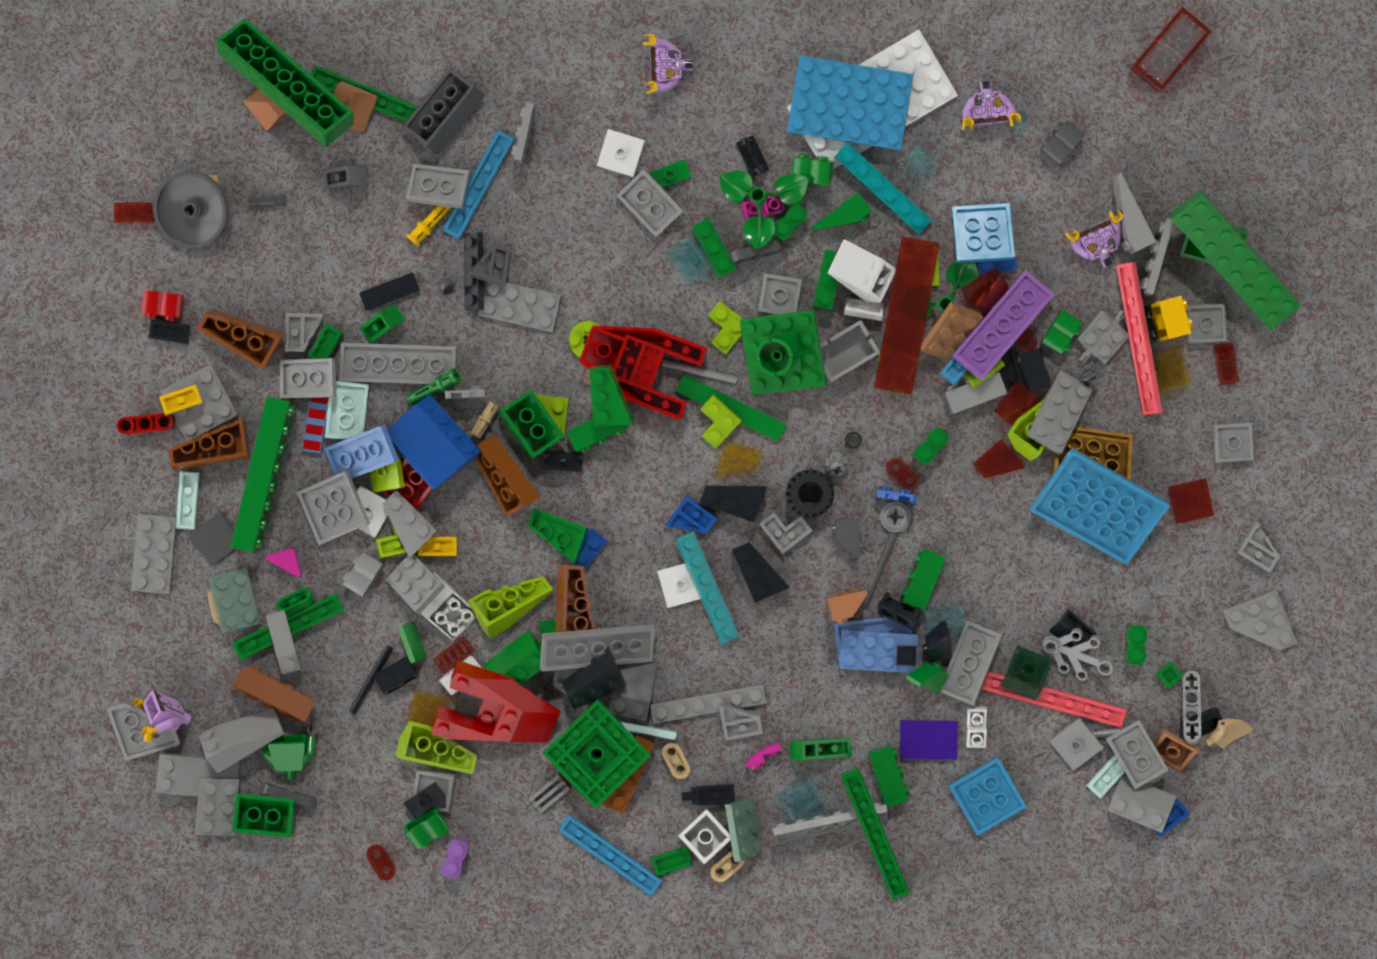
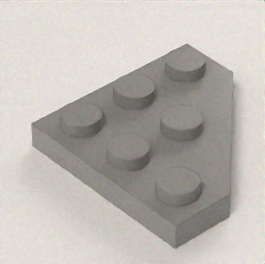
[1222,590,1297,650]
[106,701,181,761]

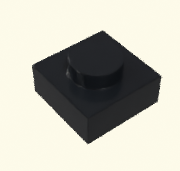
[896,645,917,666]

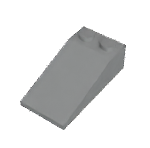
[1112,173,1156,255]
[199,709,284,773]
[155,752,240,796]

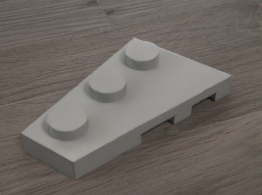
[383,490,437,558]

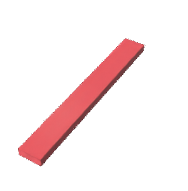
[1116,261,1163,416]
[982,671,1127,728]

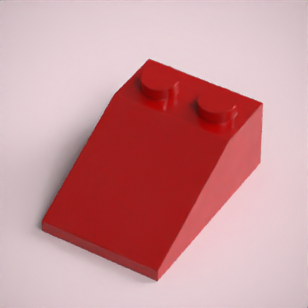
[382,459,432,510]

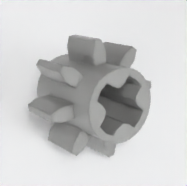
[825,452,849,476]

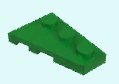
[528,508,588,564]

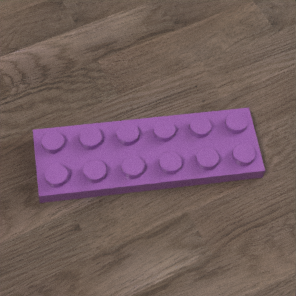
[952,270,1055,381]

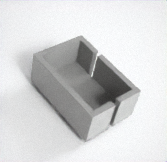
[821,320,880,383]

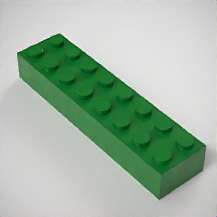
[216,18,354,147]
[1171,189,1301,331]
[230,396,296,553]

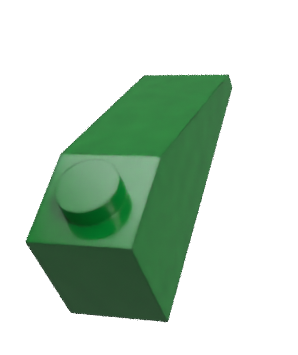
[811,193,872,231]
[790,737,851,761]

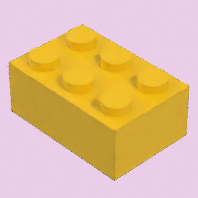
[1149,296,1193,342]

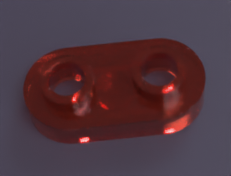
[1014,328,1037,352]
[886,458,919,490]
[366,844,396,880]

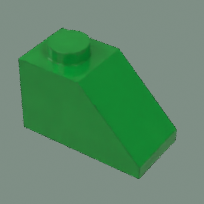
[360,304,405,344]
[906,662,949,694]

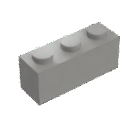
[944,372,1007,414]

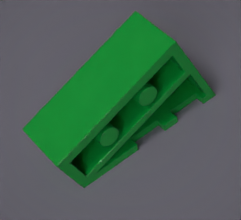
[589,365,635,427]

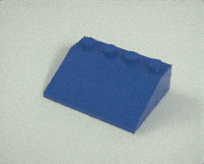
[387,395,481,491]

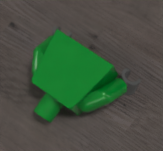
[262,725,319,780]

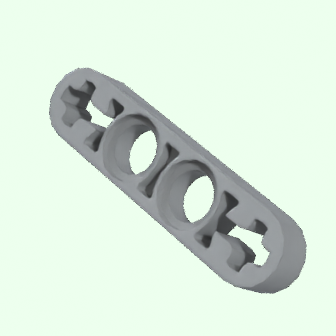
[1183,671,1201,745]

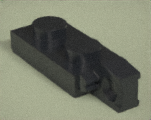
[681,783,735,806]

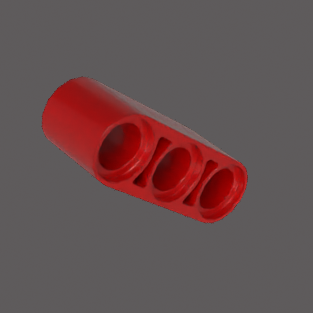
[117,413,175,434]

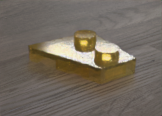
[1156,347,1191,394]
[715,440,762,476]
[407,691,450,726]

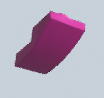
[741,196,785,221]
[745,741,782,769]

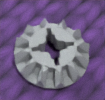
[880,502,911,532]

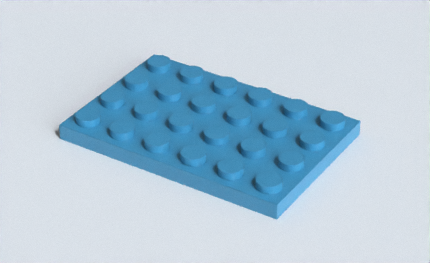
[787,55,913,151]
[1030,448,1170,565]

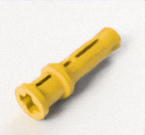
[406,206,451,247]

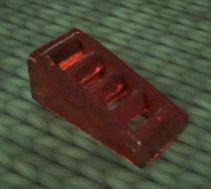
[961,268,1002,306]
[433,635,475,674]

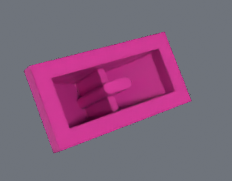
[265,547,303,577]

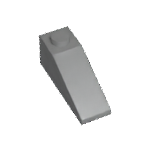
[266,610,301,674]

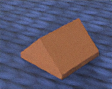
[1153,728,1199,772]

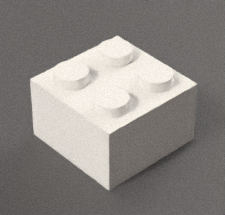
[678,809,731,864]

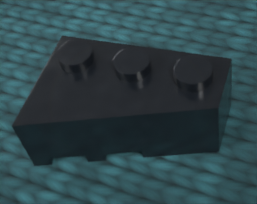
[699,485,767,522]
[732,542,790,603]
[562,647,627,709]

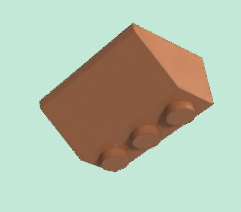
[826,588,867,624]

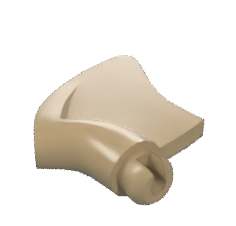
[1205,719,1253,749]

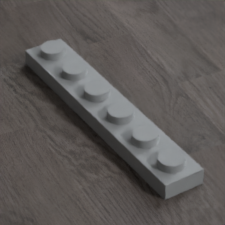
[650,684,766,724]

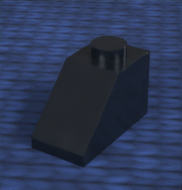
[922,620,952,662]

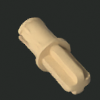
[470,401,500,438]

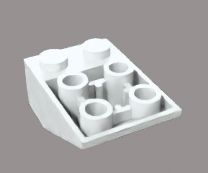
[828,240,896,303]
[421,572,476,642]

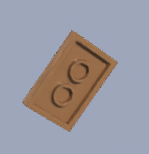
[920,302,983,361]

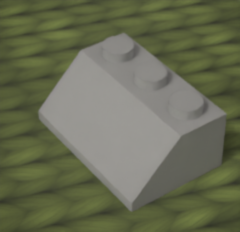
[1108,775,1177,833]

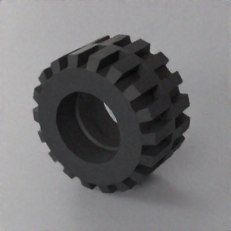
[786,470,835,518]

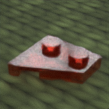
[972,439,1026,478]

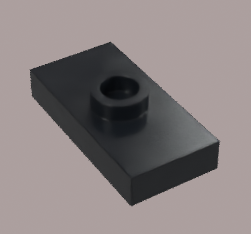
[148,319,190,344]
[403,781,446,819]

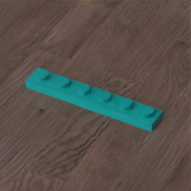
[834,143,932,234]
[675,531,739,644]

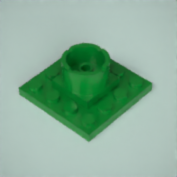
[740,309,827,395]
[542,699,651,809]

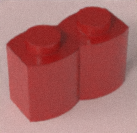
[141,290,184,321]

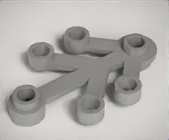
[1042,628,1114,681]

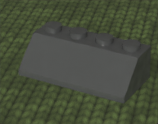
[402,68,485,155]

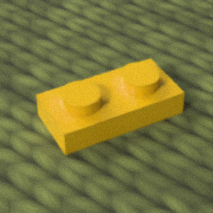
[159,385,202,415]
[418,536,457,556]

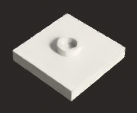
[597,129,645,177]
[357,486,388,538]
[657,563,701,608]

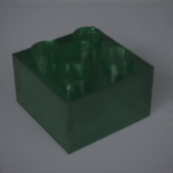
[1000,645,1053,701]

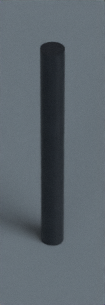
[349,644,393,715]

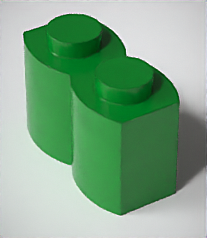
[792,153,834,185]
[774,203,808,242]
[1041,310,1082,354]
[912,427,949,465]
[1124,625,1147,665]
[403,807,449,849]

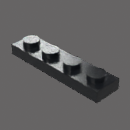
[464,232,484,310]

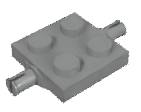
[1076,310,1129,364]

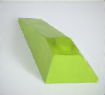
[1007,399,1045,461]
[468,576,554,639]
[395,721,477,774]

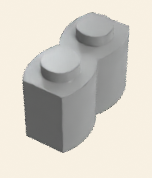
[342,552,383,597]

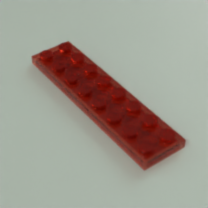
[874,236,940,395]

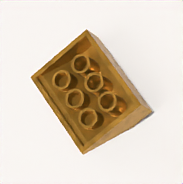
[1050,427,1133,481]

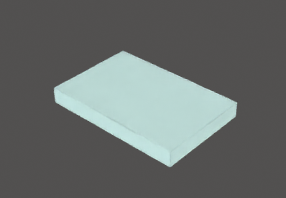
[324,381,369,440]

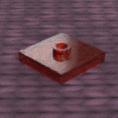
[993,381,1042,426]
[1168,478,1214,524]

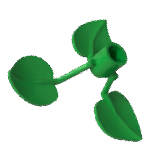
[720,171,809,249]
[897,260,979,327]

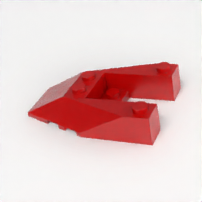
[579,325,707,420]
[431,660,560,743]

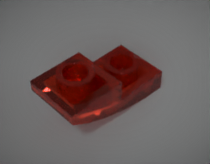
[113,202,155,224]
[976,276,1010,318]
[1213,342,1240,386]

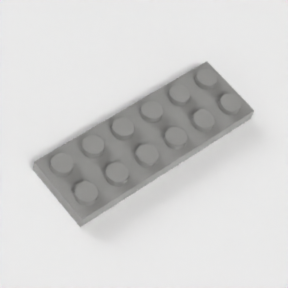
[339,343,457,385]
[540,624,655,671]
[772,803,888,844]

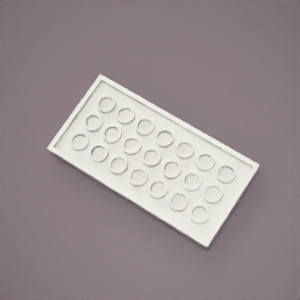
[787,30,958,169]

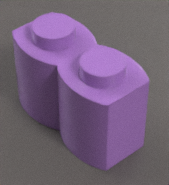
[442,836,469,880]

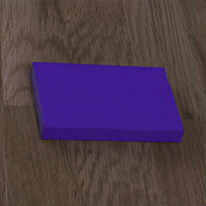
[899,720,958,760]

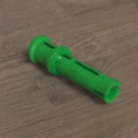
[406,368,462,406]

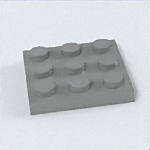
[160,364,238,441]
[296,470,370,545]

